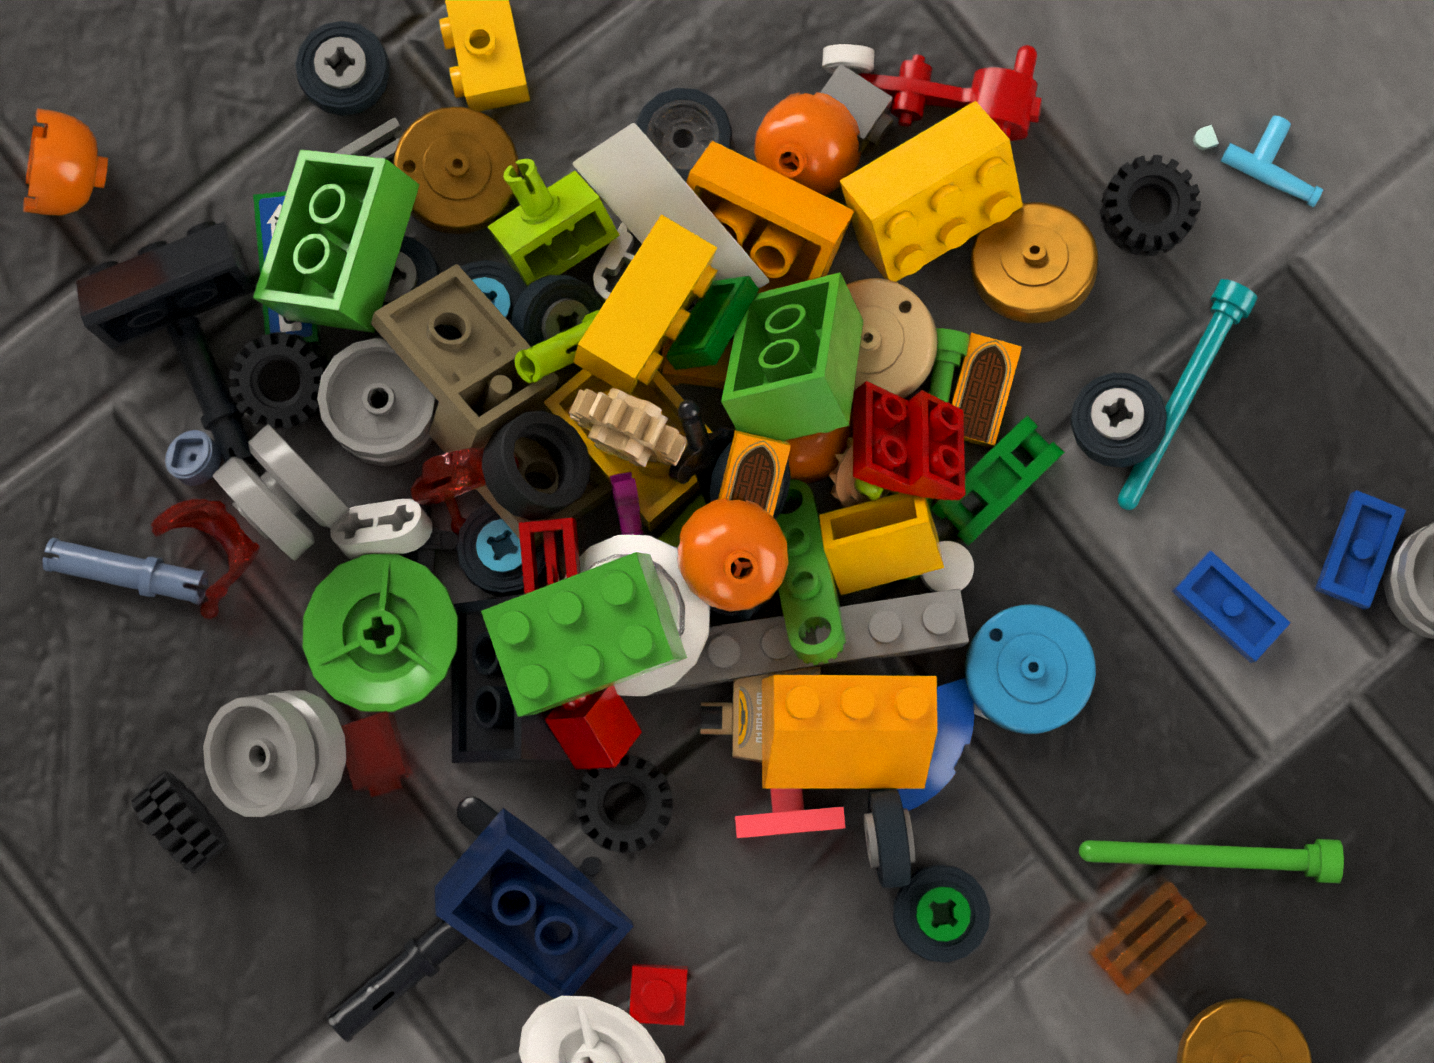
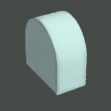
[1193,125,1219,150]

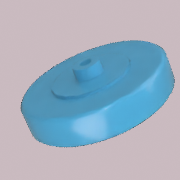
[965,604,1096,734]

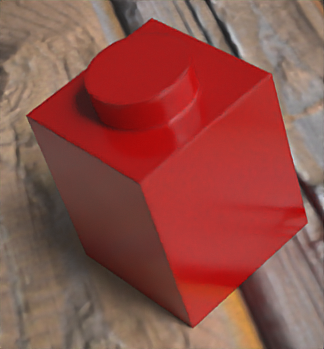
[545,686,642,769]
[629,963,688,1026]

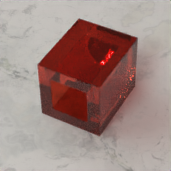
[341,711,413,798]

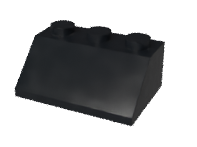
[76,221,256,349]
[452,595,570,764]

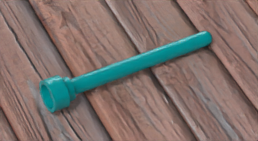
[1118,279,1258,510]

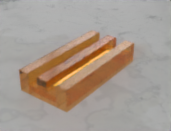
[1088,882,1207,995]

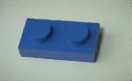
[1315,490,1406,610]
[1172,550,1291,663]

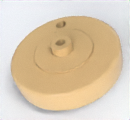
[847,278,938,402]

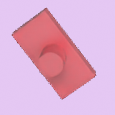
[734,789,846,839]

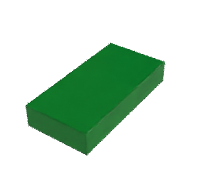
[666,276,759,370]

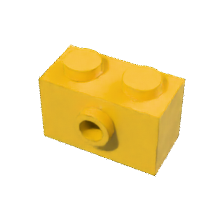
[439,0,530,112]
[819,493,944,595]

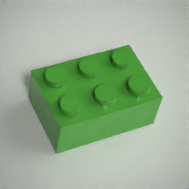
[253,150,420,333]
[721,272,863,441]
[481,552,687,717]

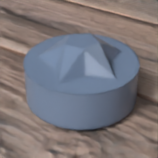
[165,430,222,486]

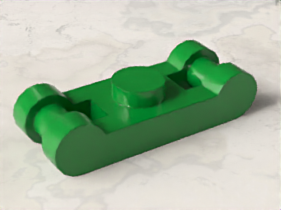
[931,415,1065,546]

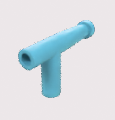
[1221,116,1323,207]

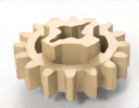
[569,388,687,467]

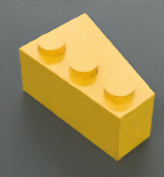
[573,214,718,395]

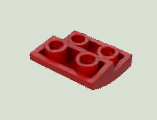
[853,381,966,500]

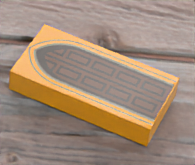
[951,332,1022,449]
[718,430,791,516]

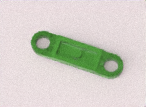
[776,479,846,666]

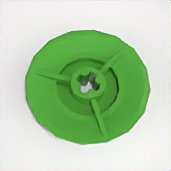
[303,554,458,712]

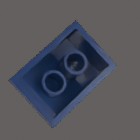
[435,808,634,999]

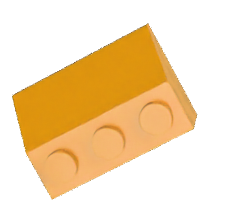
[762,675,938,789]

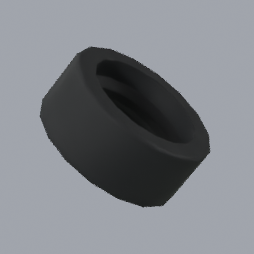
[482,411,591,520]

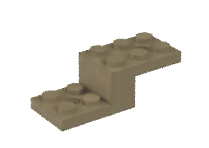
[371,264,613,548]

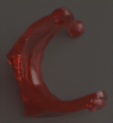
[411,448,519,534]
[151,499,260,619]

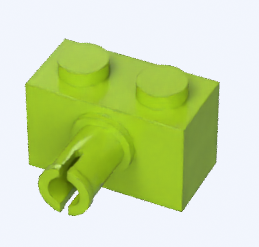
[487,159,620,287]

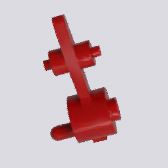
[858,45,1042,141]

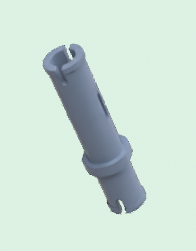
[43,538,208,605]

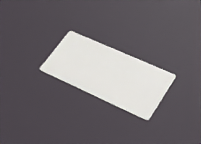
[573,123,769,305]

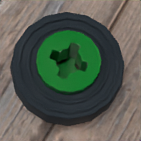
[893,865,991,963]

